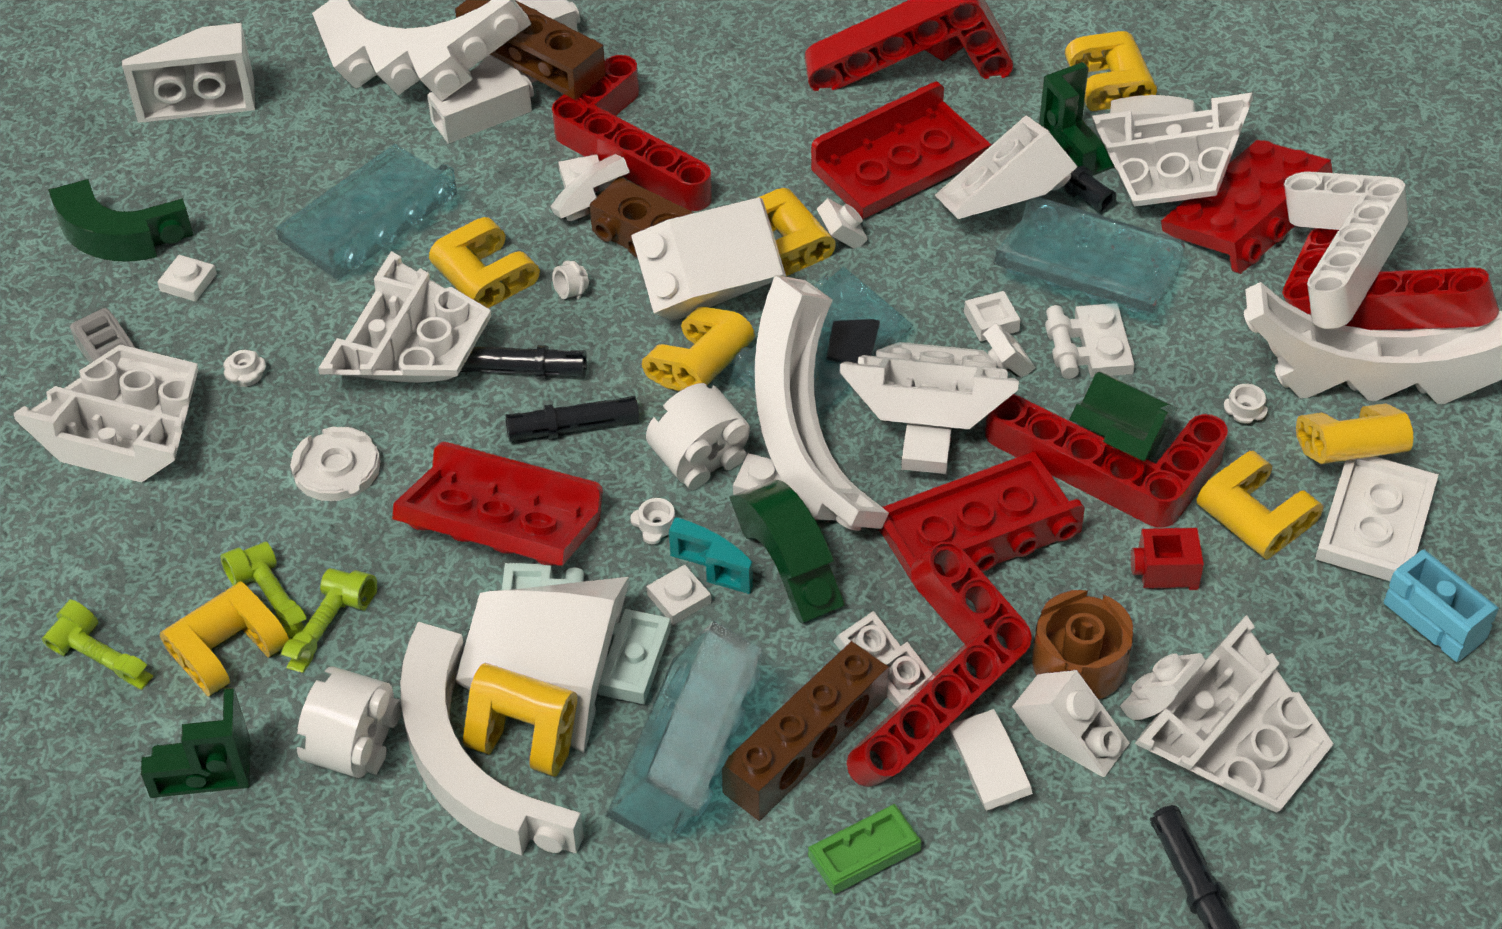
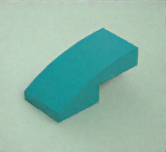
[669,517,753,594]

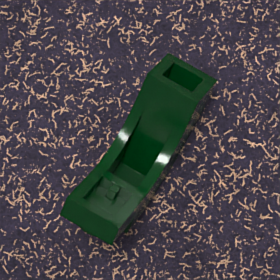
[48,179,194,262]
[729,480,845,623]

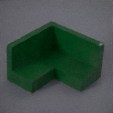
[1039,62,1115,176]
[1069,372,1178,461]
[141,688,251,798]

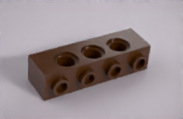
[455,0,606,100]
[590,177,694,258]
[721,641,889,821]

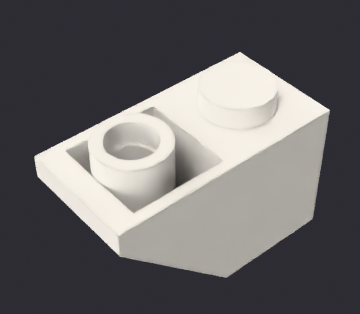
[1012,670,1130,777]

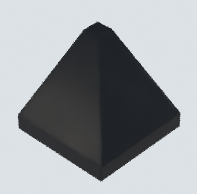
[825,319,880,364]

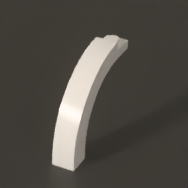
[755,275,889,531]
[400,622,584,856]

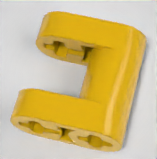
[1065,31,1157,111]
[757,188,836,276]
[429,217,540,308]
[641,307,755,391]
[1296,403,1413,464]
[1197,451,1323,560]
[159,581,289,697]
[463,662,578,777]

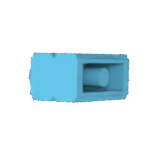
[1384,549,1499,662]

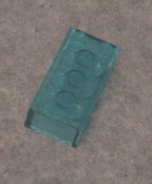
[605,621,763,843]

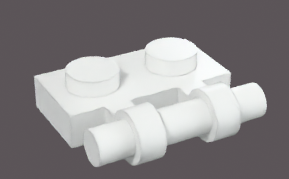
[1045,303,1134,379]

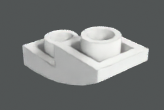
[1110,95,1195,121]
[551,154,630,221]
[901,423,952,474]
[833,611,932,707]
[1120,653,1206,720]
[949,709,1033,811]

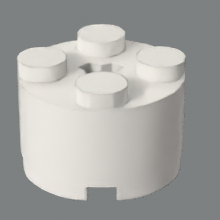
[646,383,750,490]
[297,666,402,778]

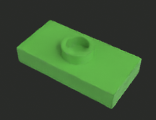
[808,804,921,895]

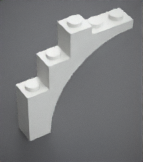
[312,0,531,102]
[427,0,580,144]
[1244,282,1502,404]

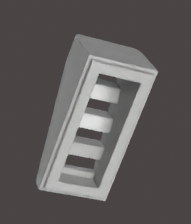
[70,308,135,363]

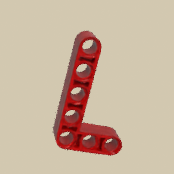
[804,0,1013,91]
[552,55,712,211]
[1282,228,1499,330]
[985,394,1228,528]
[846,541,1032,787]

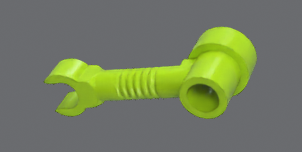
[220,541,307,639]
[281,568,377,673]
[41,599,153,690]

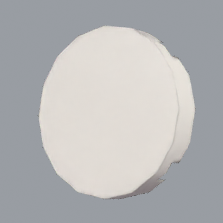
[290,427,381,501]

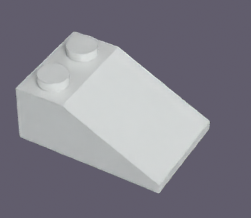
[122,23,255,123]
[935,115,1077,219]
[631,197,786,321]

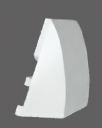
[1092,93,1253,207]
[318,251,491,383]
[840,342,1019,429]
[14,345,198,483]
[455,577,629,753]
[1135,615,1333,813]

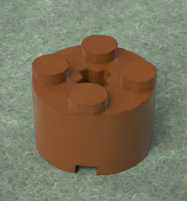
[1032,590,1133,699]

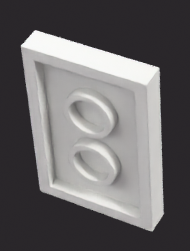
[1315,457,1439,581]

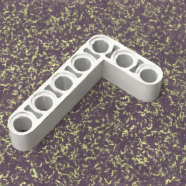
[1284,172,1408,329]

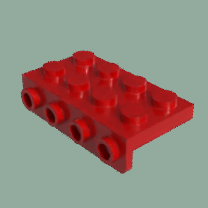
[811,81,992,220]
[1161,139,1332,274]
[392,441,603,566]
[878,451,1085,593]

